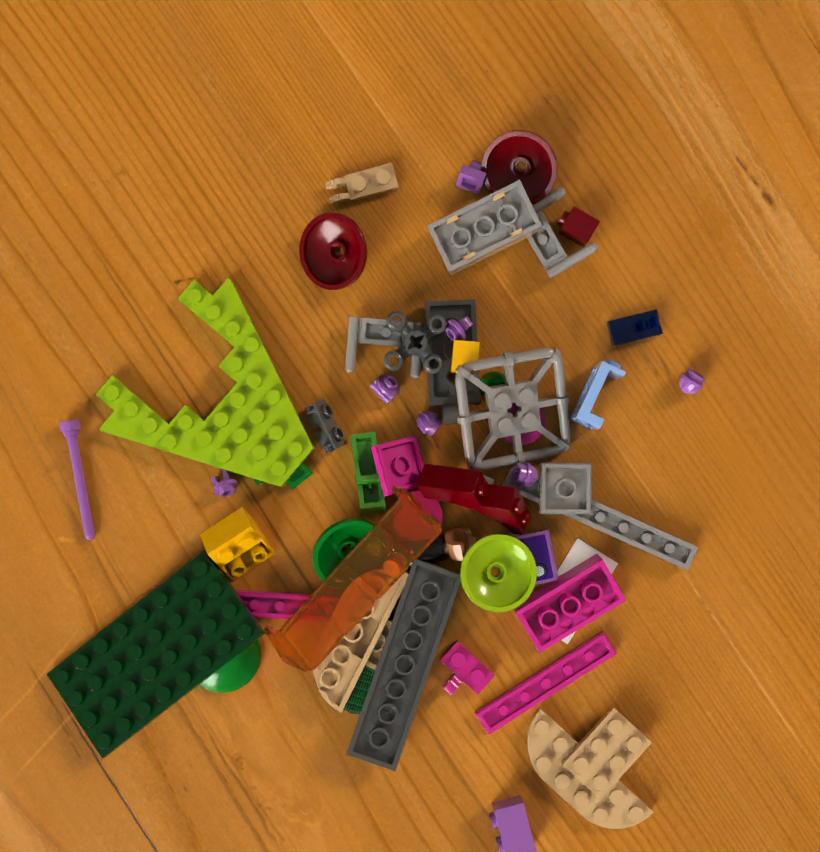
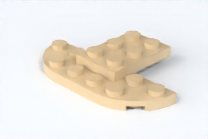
[313,568,409,713]
[527,706,653,829]

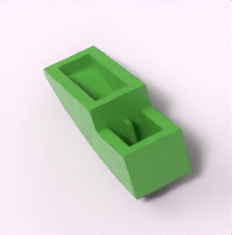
[350,431,387,515]

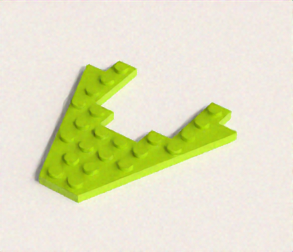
[96,278,315,487]

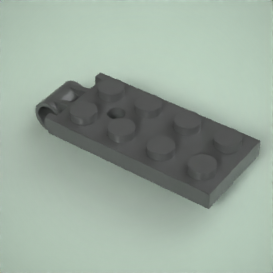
[425,299,480,425]

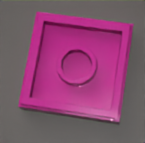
[371,435,424,496]

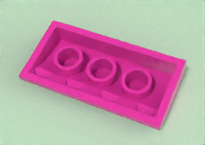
[513,554,626,653]

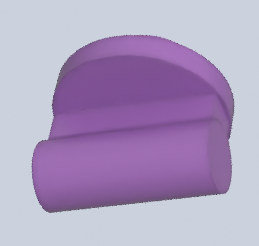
[370,375,399,404]

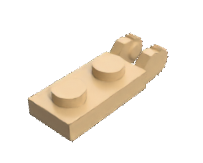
[325,162,399,204]

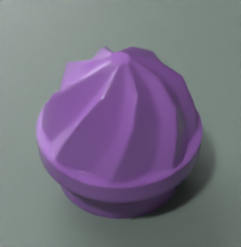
[679,368,705,394]
[417,411,443,437]
[512,462,538,488]

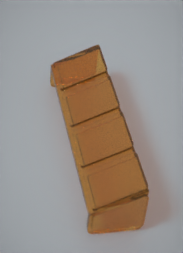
[264,486,442,672]

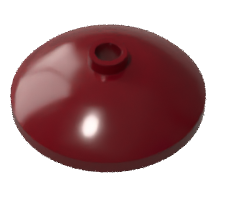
[482,130,558,205]
[299,213,367,290]

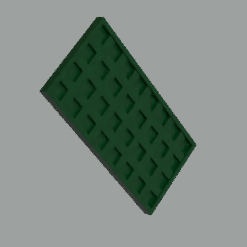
[47,551,266,759]

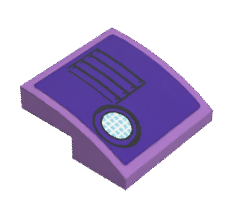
[512,530,559,585]

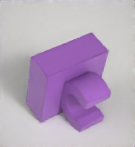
[456,160,486,195]

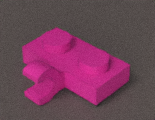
[440,640,495,695]

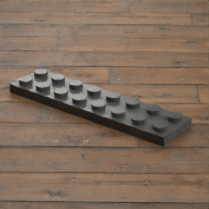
[346,558,461,771]

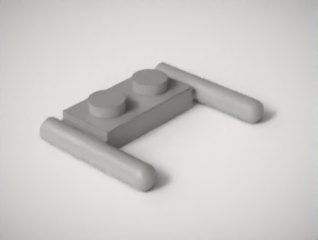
[527,187,598,279]
[345,317,425,378]

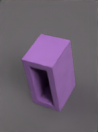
[489,795,537,852]

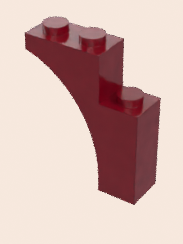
[417,464,531,535]

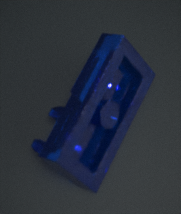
[606,309,663,346]

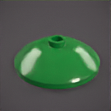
[312,519,388,589]
[200,640,261,693]

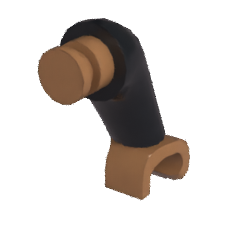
[384,527,476,577]

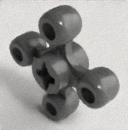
[383,311,447,374]

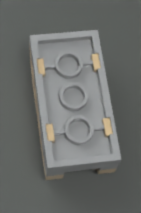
[427,180,542,275]

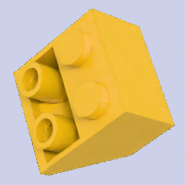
[200,507,275,581]

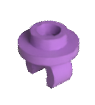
[445,316,473,341]
[211,469,238,497]

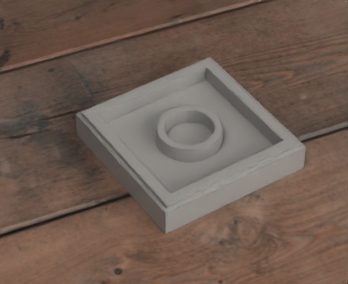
[539,463,592,514]

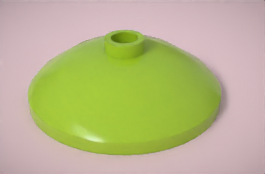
[460,534,537,612]

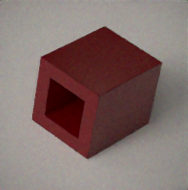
[557,206,600,247]

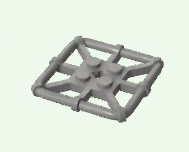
[455,347,571,470]

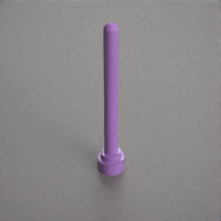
[59,419,95,540]

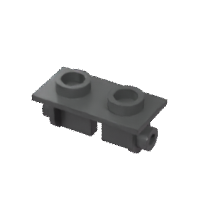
[305,399,346,453]

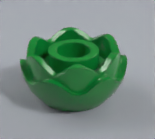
[478,371,506,395]

